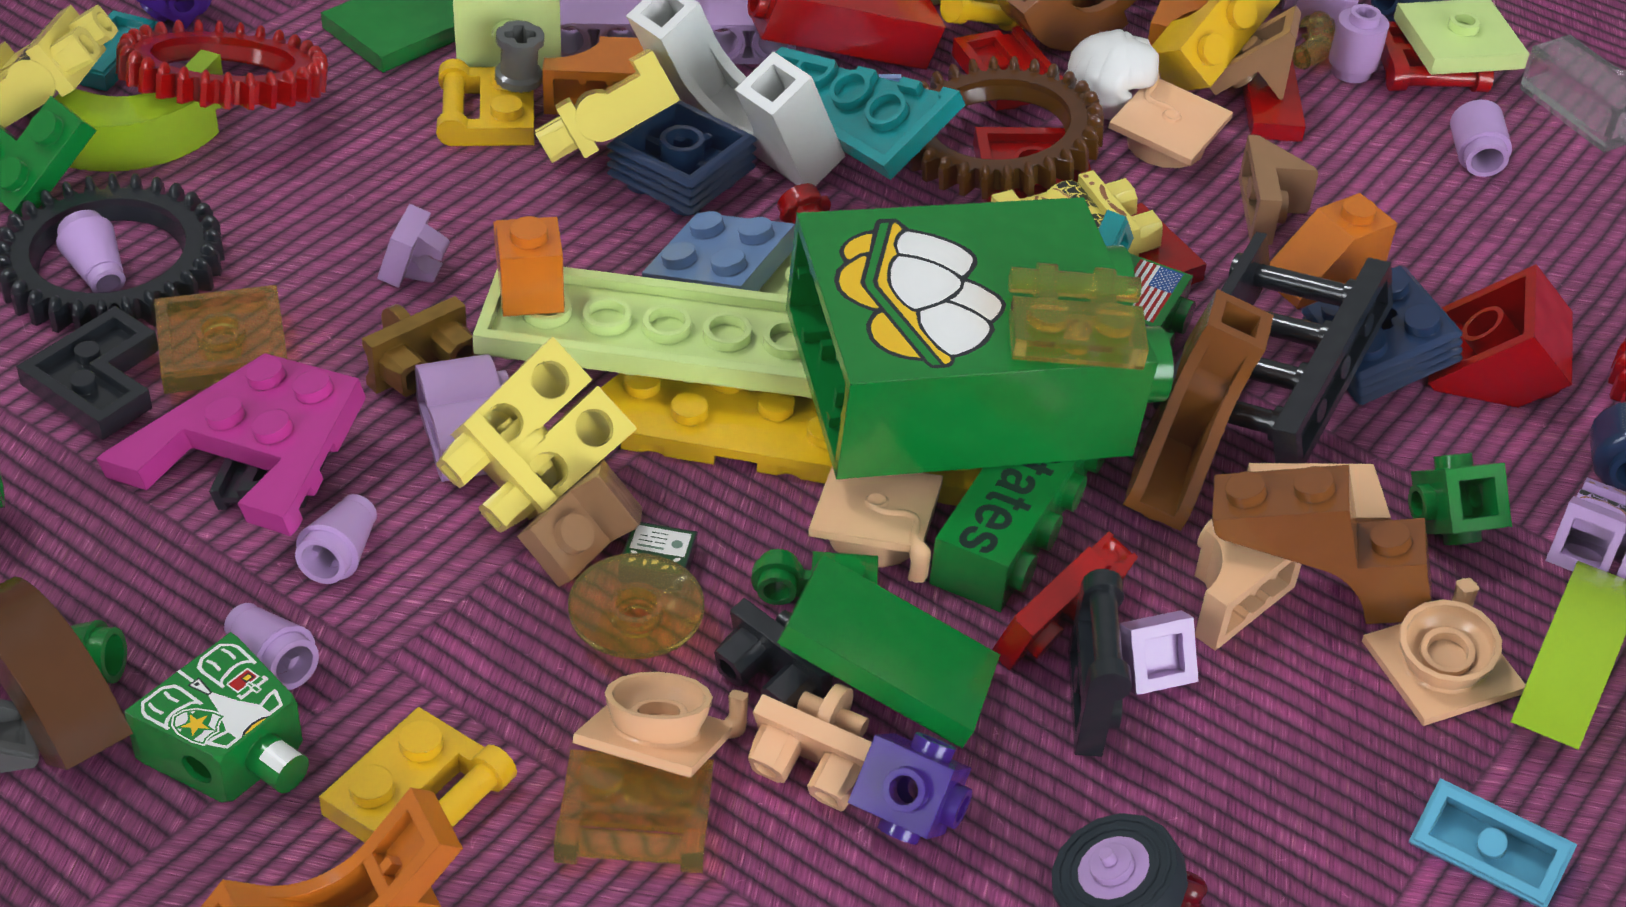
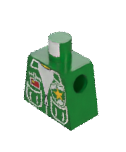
[124,632,309,803]

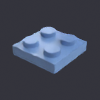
[642,211,795,291]

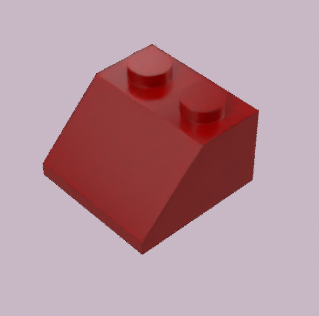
[1428,264,1573,408]

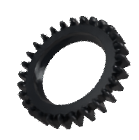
[0,173,225,333]

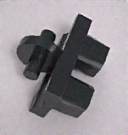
[714,598,834,709]

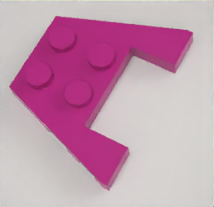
[96,353,366,536]

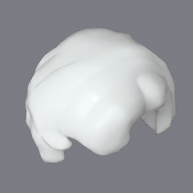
[1064,29,1159,120]

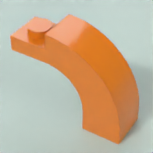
[201,787,463,907]

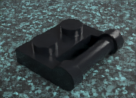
[1068,569,1132,757]

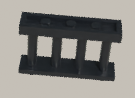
[1153,232,1393,463]

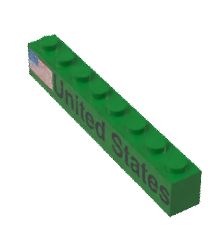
[929,253,1196,613]

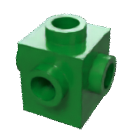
[1408,453,1512,545]

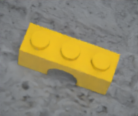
[1152,0,1280,91]

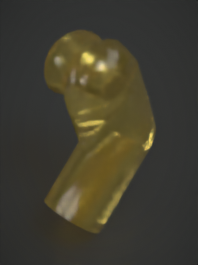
[1292,11,1336,70]

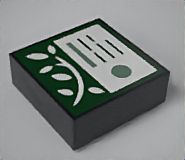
[618,522,698,593]

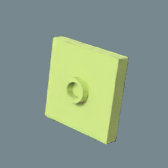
[453,0,561,69]
[1394,0,1530,75]

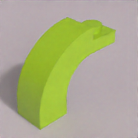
[55,50,223,172]
[1511,561,1626,750]

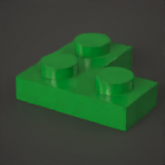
[0,96,97,218]

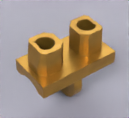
[362,296,477,397]

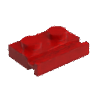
[952,26,1063,111]

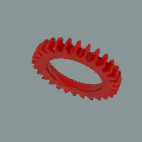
[116,19,328,110]

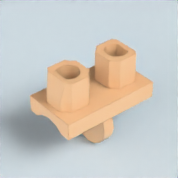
[748,683,872,811]

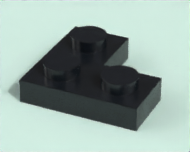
[16,306,159,440]

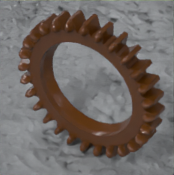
[909,56,1104,199]

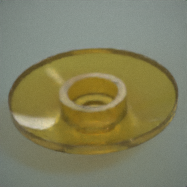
[568,553,704,659]

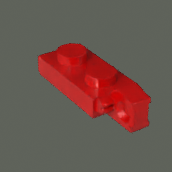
[992,531,1138,670]

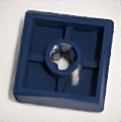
[606,100,757,216]
[1301,265,1463,405]

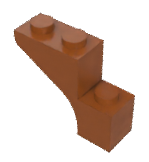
[1123,289,1274,531]
[1212,465,1432,624]

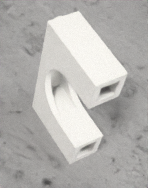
[626,0,845,186]

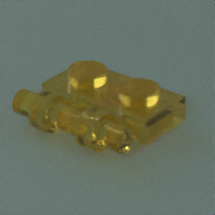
[1008,262,1149,370]

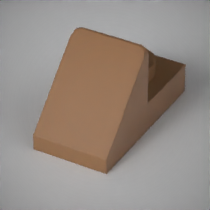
[1209,5,1301,100]
[1238,135,1318,245]
[517,459,643,587]

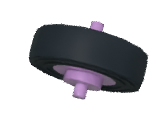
[1051,813,1188,907]

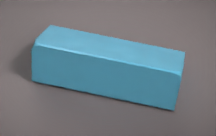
[1408,778,1577,907]

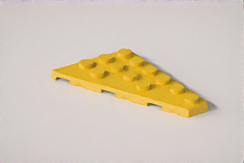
[600,373,982,506]

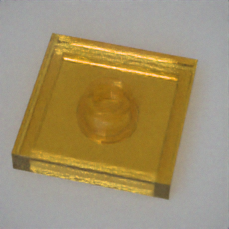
[154,285,287,394]

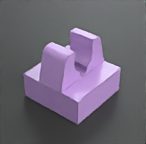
[377,204,450,288]
[1120,610,1199,695]

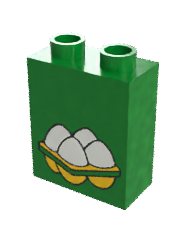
[786,197,1174,479]

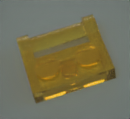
[554,749,714,874]

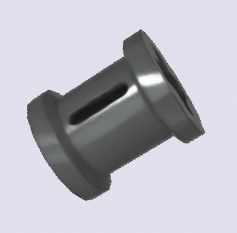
[495,20,544,93]

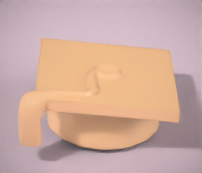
[1108,73,1233,168]
[808,466,943,583]
[1362,578,1526,726]
[573,672,748,778]

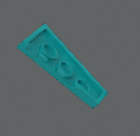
[775,47,966,180]

